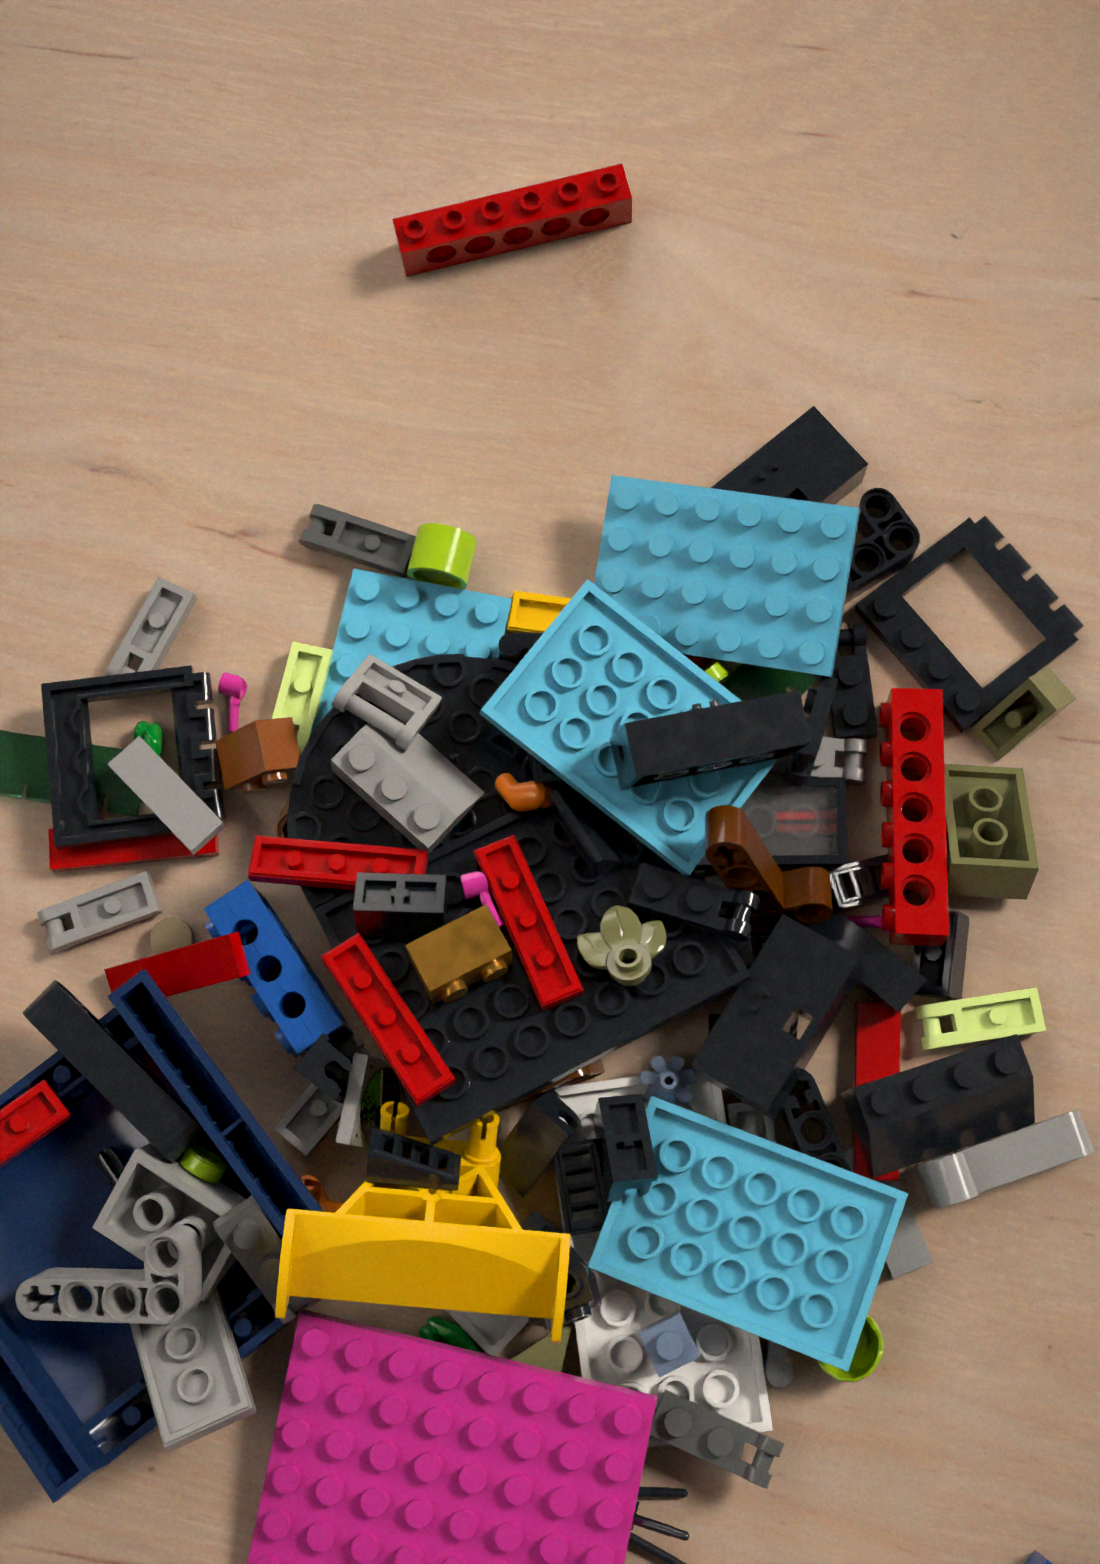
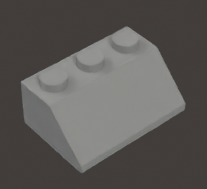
[331,711,485,853]
[92,1143,246,1301]

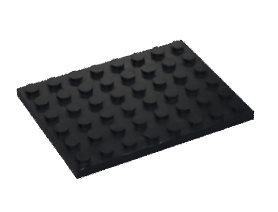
[313,784,751,1146]

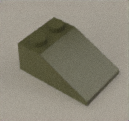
[944,764,1039,900]

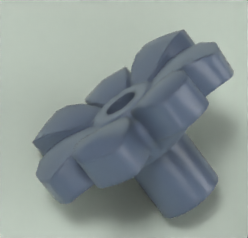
[640,1055,696,1105]

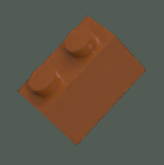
[215,717,300,794]

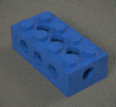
[204,879,354,1058]

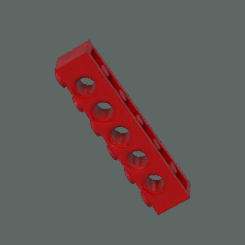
[392,163,632,277]
[879,688,949,946]

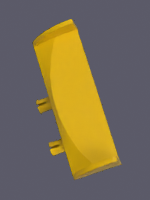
[275,1101,570,1343]

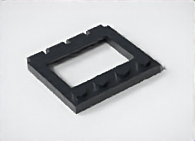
[854,516,1084,733]
[41,665,225,850]

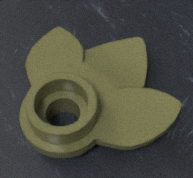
[577,905,667,986]

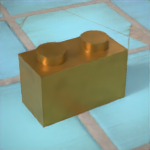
[406,904,513,1004]

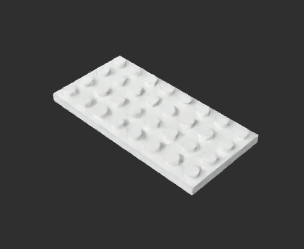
[545,1068,773,1447]

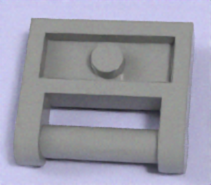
[332,654,442,750]

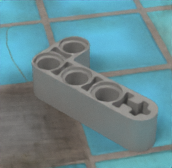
[917,1109,1095,1209]
[15,1225,202,1324]

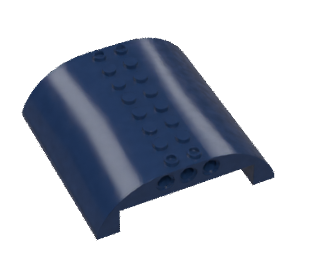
[0,969,324,1503]

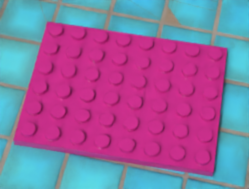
[247,1309,658,1564]

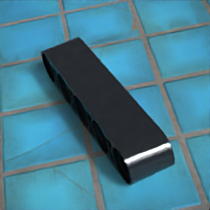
[23,980,205,1163]

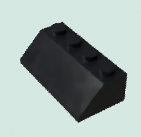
[841,1034,1035,1178]

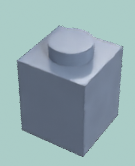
[638,1311,701,1378]

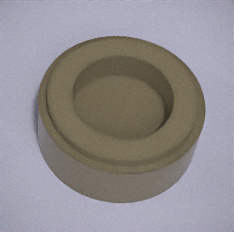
[150,917,195,954]

